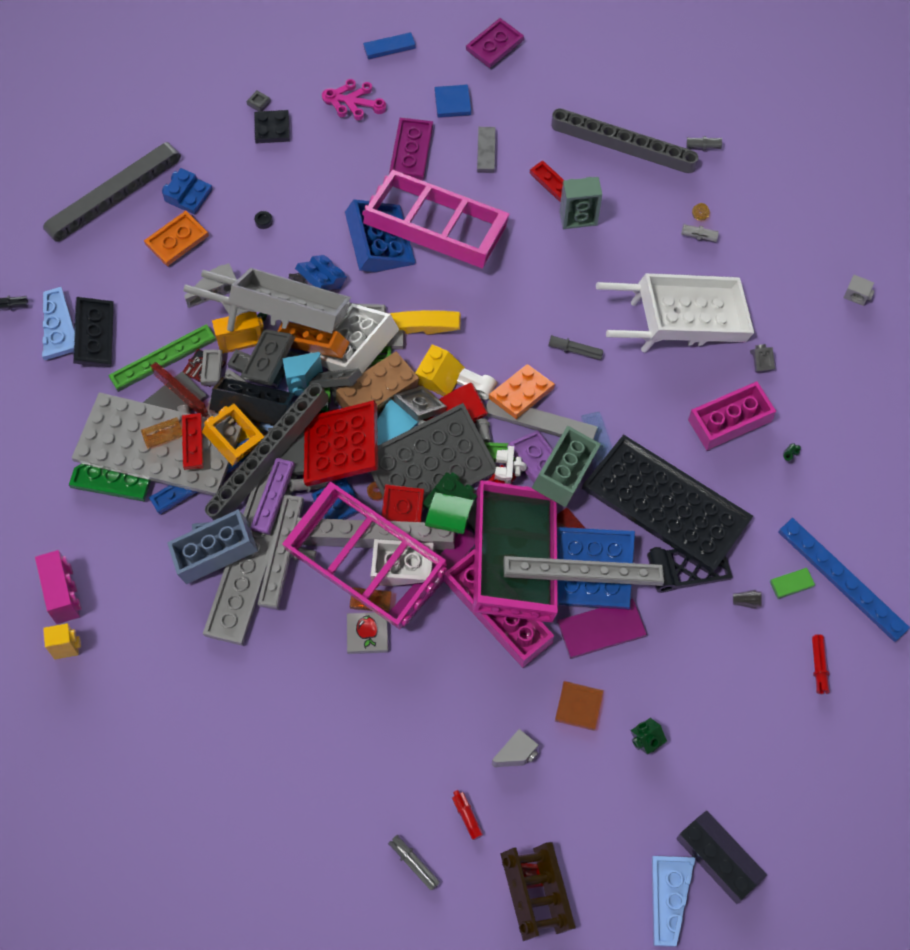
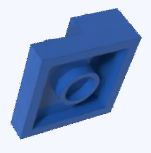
[162,168,213,215]
[295,255,347,290]

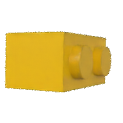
[43,623,81,659]

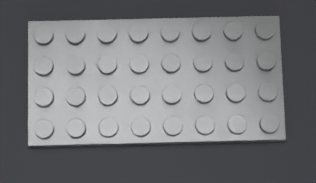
[72,392,243,496]

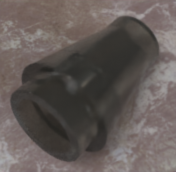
[733,590,762,609]

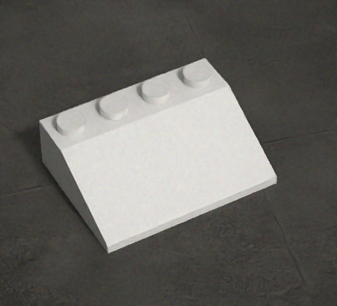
[309,303,399,373]

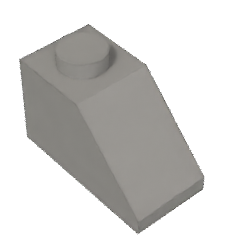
[492,729,538,767]

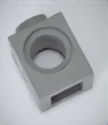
[843,275,874,306]

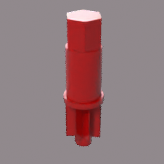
[452,790,483,840]

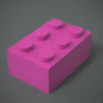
[35,550,82,624]

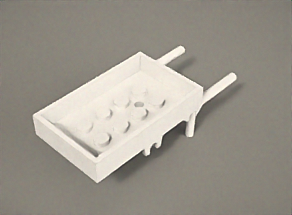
[596,273,754,353]

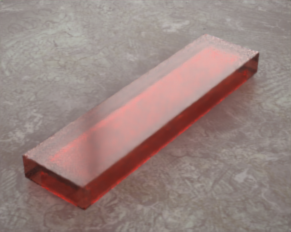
[151,362,208,417]

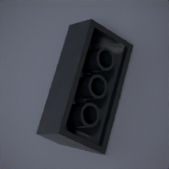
[209,377,295,426]
[676,810,767,904]

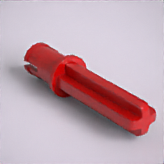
[812,634,830,694]

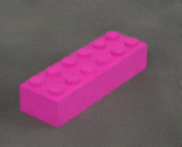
[444,549,554,668]

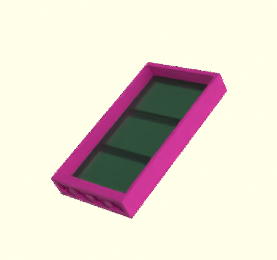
[473,480,558,623]

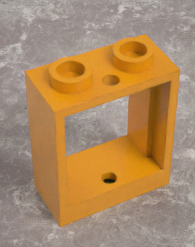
[212,311,264,354]
[202,404,264,466]

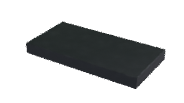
[73,297,114,368]

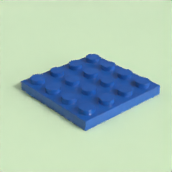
[557,527,635,609]

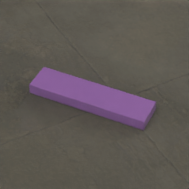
[250,458,295,535]

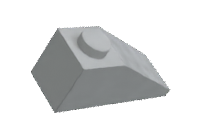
[184,263,236,308]

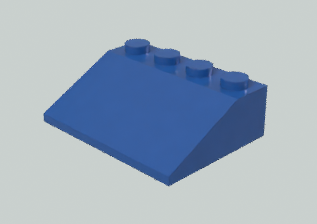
[345,199,416,272]

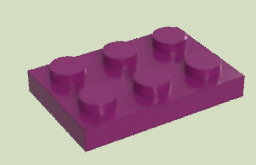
[466,18,524,68]

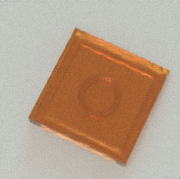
[555,681,604,731]

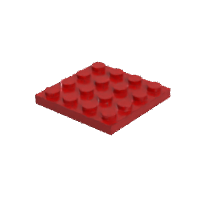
[304,400,378,487]

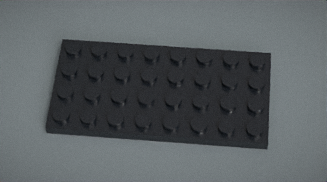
[581,434,753,573]

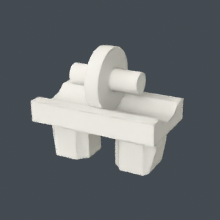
[495,446,527,484]

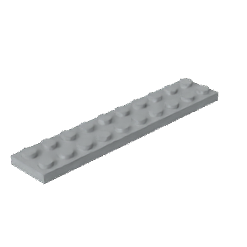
[203,470,298,646]

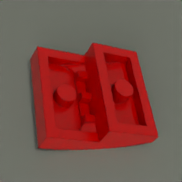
[439,383,488,423]

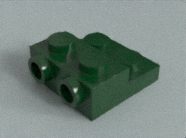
[422,472,477,510]

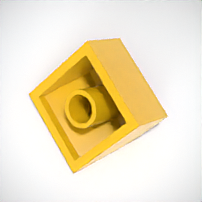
[415,344,465,396]

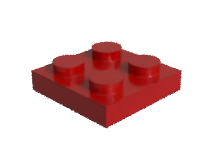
[381,484,424,522]

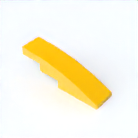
[389,310,461,335]

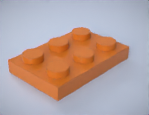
[144,211,209,266]
[489,364,555,419]

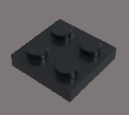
[254,110,290,143]

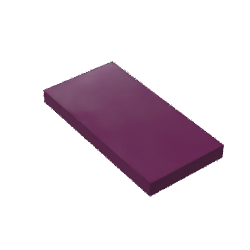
[389,117,433,180]
[557,598,647,659]

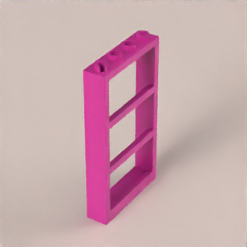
[362,170,510,269]
[282,481,447,630]

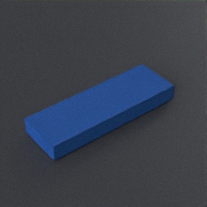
[363,32,416,59]

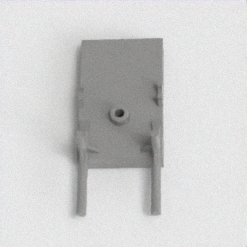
[183,268,351,333]

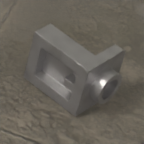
[750,344,775,371]

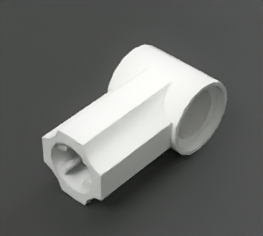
[457,368,497,400]

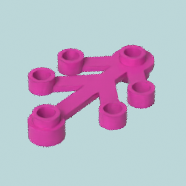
[322,79,386,120]

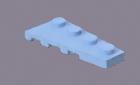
[42,287,74,361]
[652,856,695,947]

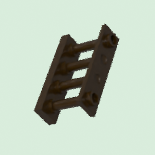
[500,842,576,941]

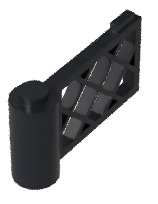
[647,547,732,593]

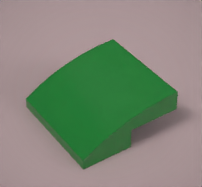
[425,492,473,534]

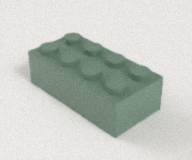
[532,425,601,507]

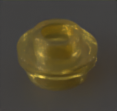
[692,203,710,220]

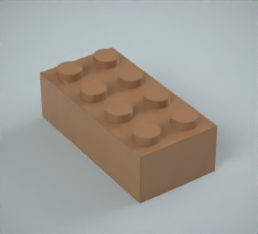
[336,351,419,415]

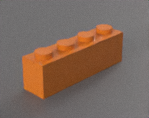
[278,322,349,359]

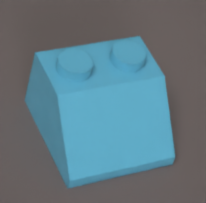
[282,352,323,396]

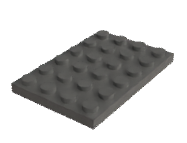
[370,403,497,510]

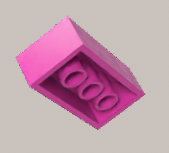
[688,381,776,450]

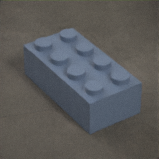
[167,509,258,584]

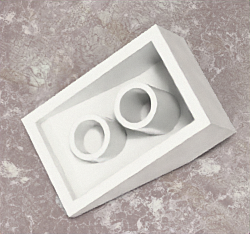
[371,539,434,586]

